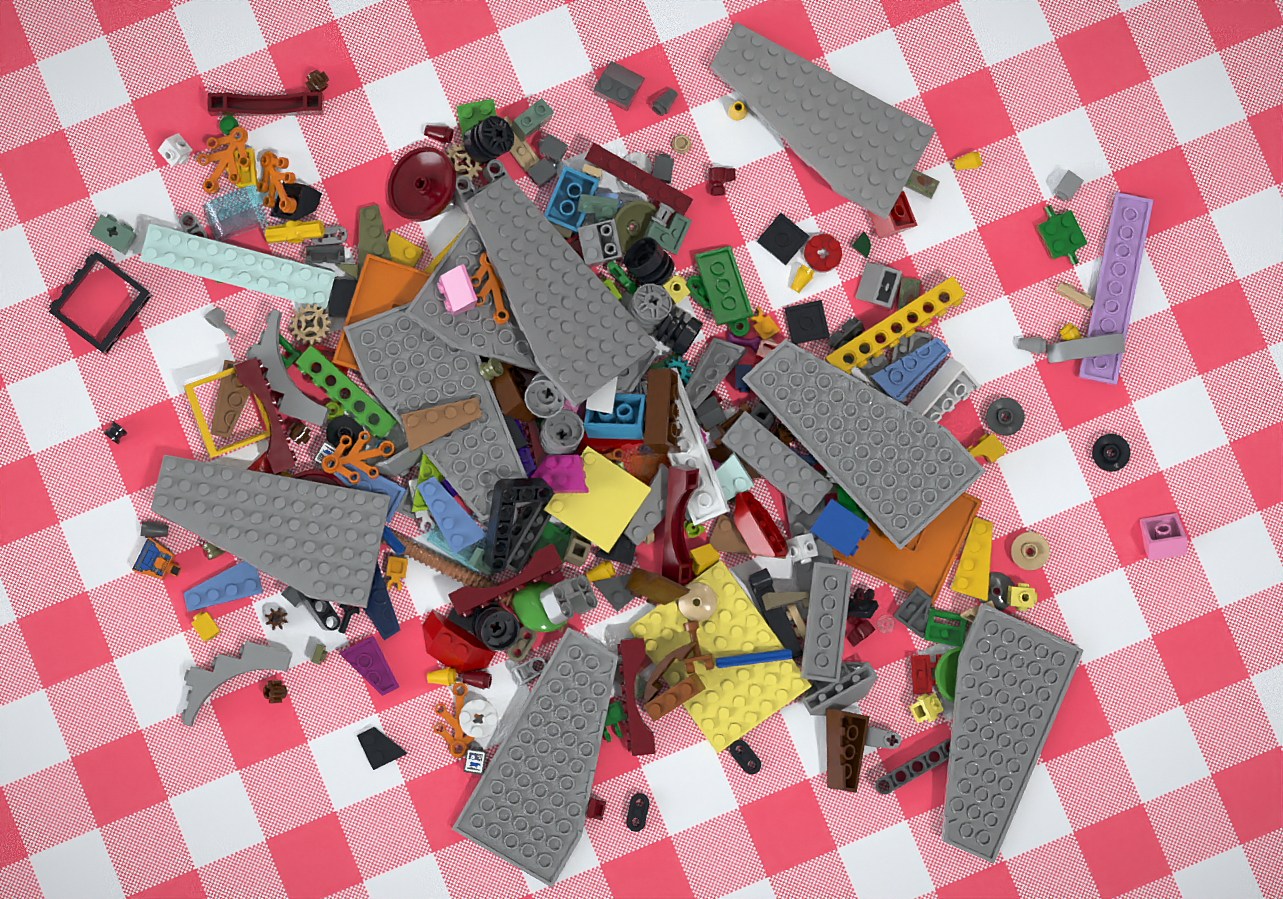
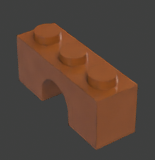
[644,672,706,722]

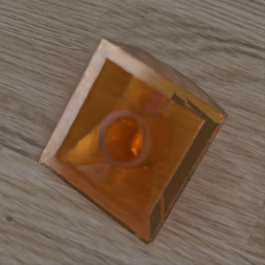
[628,451,670,487]

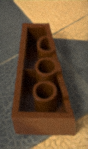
[479,355,536,423]
[643,368,681,454]
[826,708,870,793]

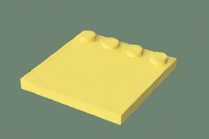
[544,446,652,553]

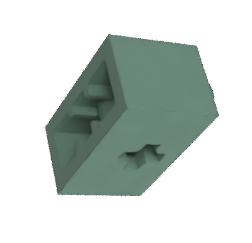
[511,98,554,142]
[90,214,137,255]

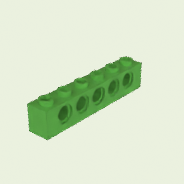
[296,345,398,439]

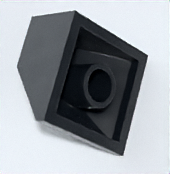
[270,181,322,222]

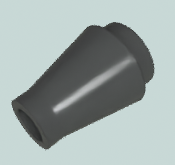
[651,88,678,116]
[140,520,169,538]

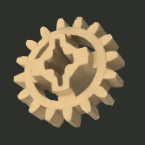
[447,142,483,182]
[289,304,331,346]

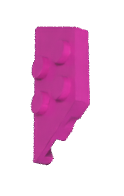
[531,455,589,493]

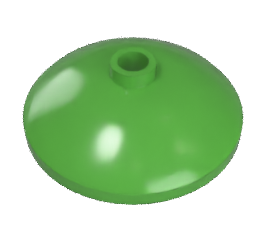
[513,581,567,632]
[935,647,962,703]

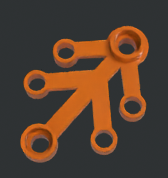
[197,127,251,194]
[257,151,297,213]
[470,251,509,325]
[321,431,395,484]
[434,682,482,758]

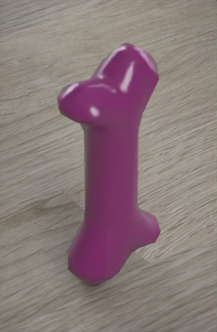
[726,331,761,353]

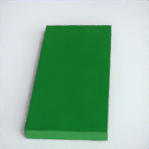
[694,246,753,326]

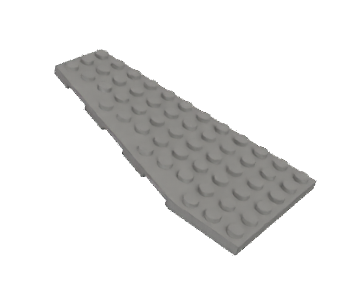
[709,22,936,220]
[464,174,657,408]
[404,221,660,394]
[343,302,532,521]
[742,339,986,550]
[151,455,391,608]
[941,603,1084,864]
[452,627,619,888]

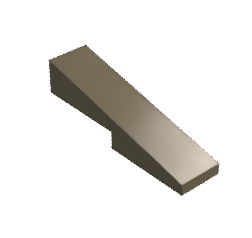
[762,592,810,611]

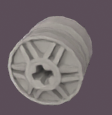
[625,284,672,334]
[525,370,567,418]
[539,409,584,455]

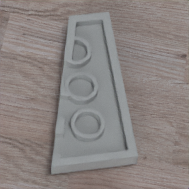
[684,338,748,409]
[623,463,669,546]

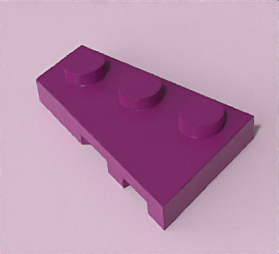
[339,636,400,696]

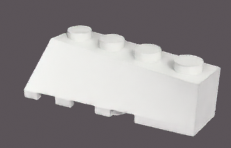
[907,357,982,423]

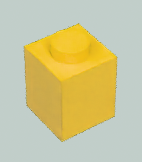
[689,543,719,576]
[191,611,222,643]

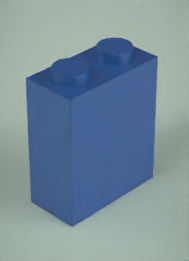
[809,499,870,558]

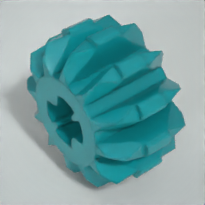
[661,356,692,384]

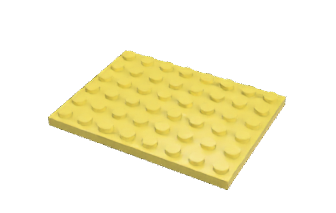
[628,560,812,753]

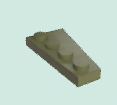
[358,204,392,280]

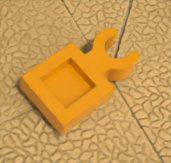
[749,307,780,340]
[386,556,408,591]

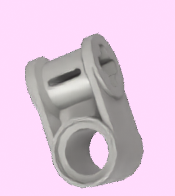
[510,657,547,687]
[865,727,901,749]

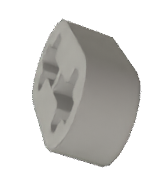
[312,226,348,246]

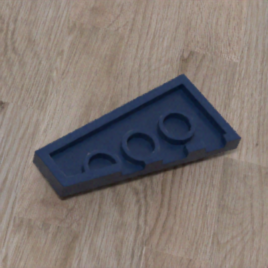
[364,561,401,641]

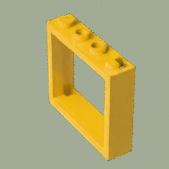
[183,367,270,458]

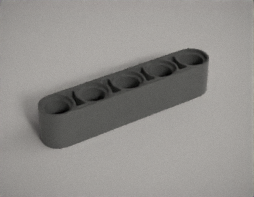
[874,739,951,795]

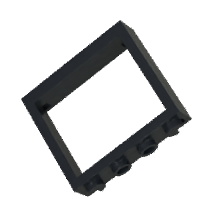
[49,252,153,355]

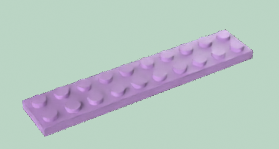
[1078,192,1153,386]

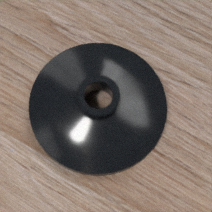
[326,416,364,451]
[1092,434,1131,472]

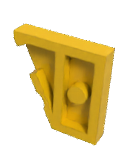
[225,148,258,189]

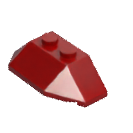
[734,492,788,558]
[422,609,497,674]

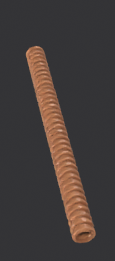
[381,530,569,633]

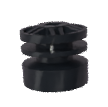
[463,116,514,164]
[623,237,675,286]
[655,306,704,357]
[472,604,520,651]

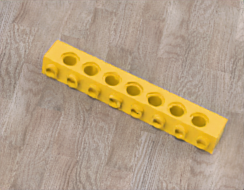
[824,276,966,375]

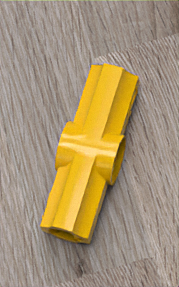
[265,220,325,244]

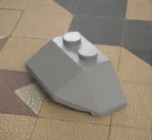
[369,442,423,478]
[801,661,878,716]

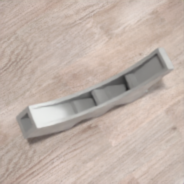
[246,309,331,428]
[181,641,293,727]

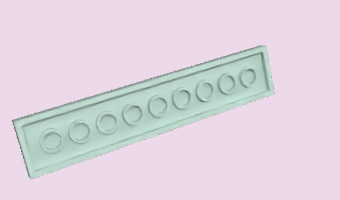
[140,223,336,309]

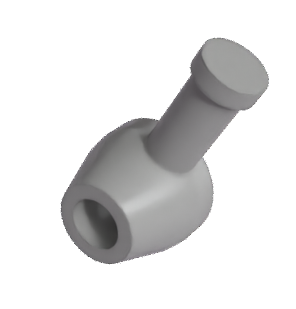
[204,307,238,340]

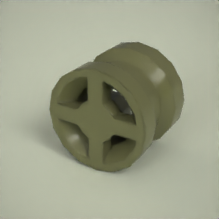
[479,358,503,381]
[202,542,226,560]

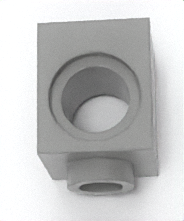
[1054,170,1084,202]

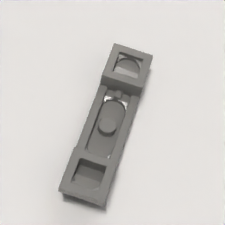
[1046,333,1126,364]

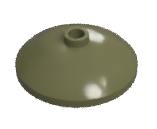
[613,200,658,254]

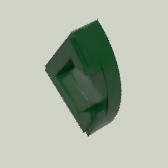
[852,232,871,258]

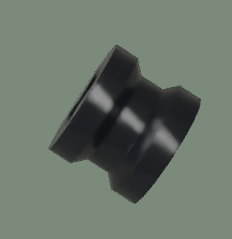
[103,421,127,444]

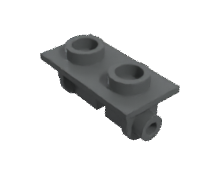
[306,245,345,265]
[827,317,865,351]

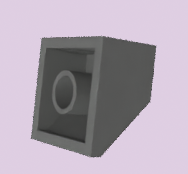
[594,61,645,111]

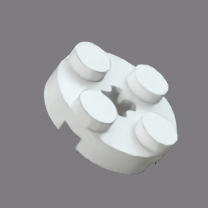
[459,699,498,738]

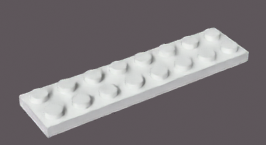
[641,368,730,526]

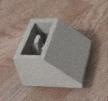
[578,219,623,268]
[855,262,903,310]

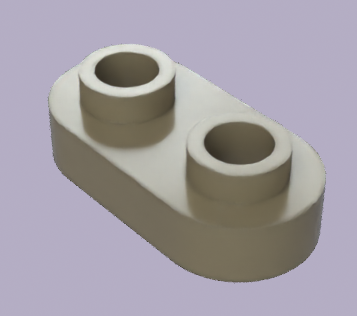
[507,626,537,662]

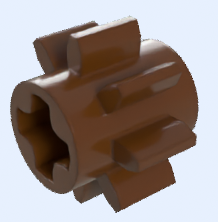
[305,70,329,92]
[288,421,311,445]
[771,423,795,446]
[265,607,289,631]
[263,680,287,703]

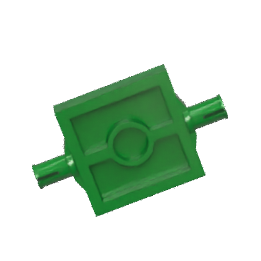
[1036,205,1088,266]
[530,521,572,575]

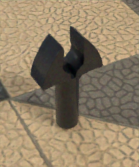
[338,604,360,634]

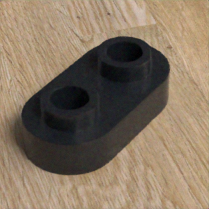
[730,740,761,775]
[626,793,650,832]

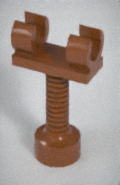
[702,401,752,447]
[683,620,714,674]

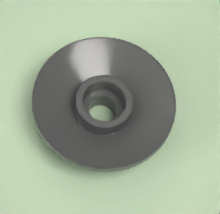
[986,398,1025,436]
[978,572,1014,611]

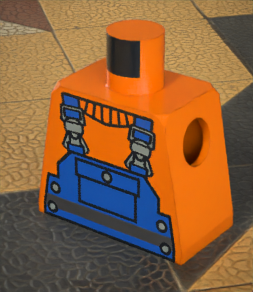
[132,537,182,580]

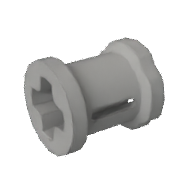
[651,202,675,227]

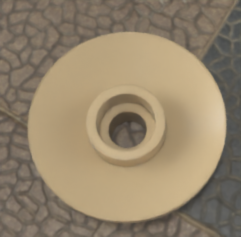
[1011,532,1050,570]
[678,583,717,621]

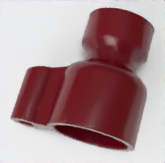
[708,167,736,196]
[847,617,876,647]

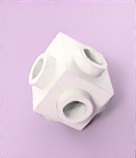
[158,133,193,167]
[786,533,818,565]

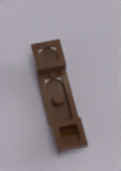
[643,641,698,704]

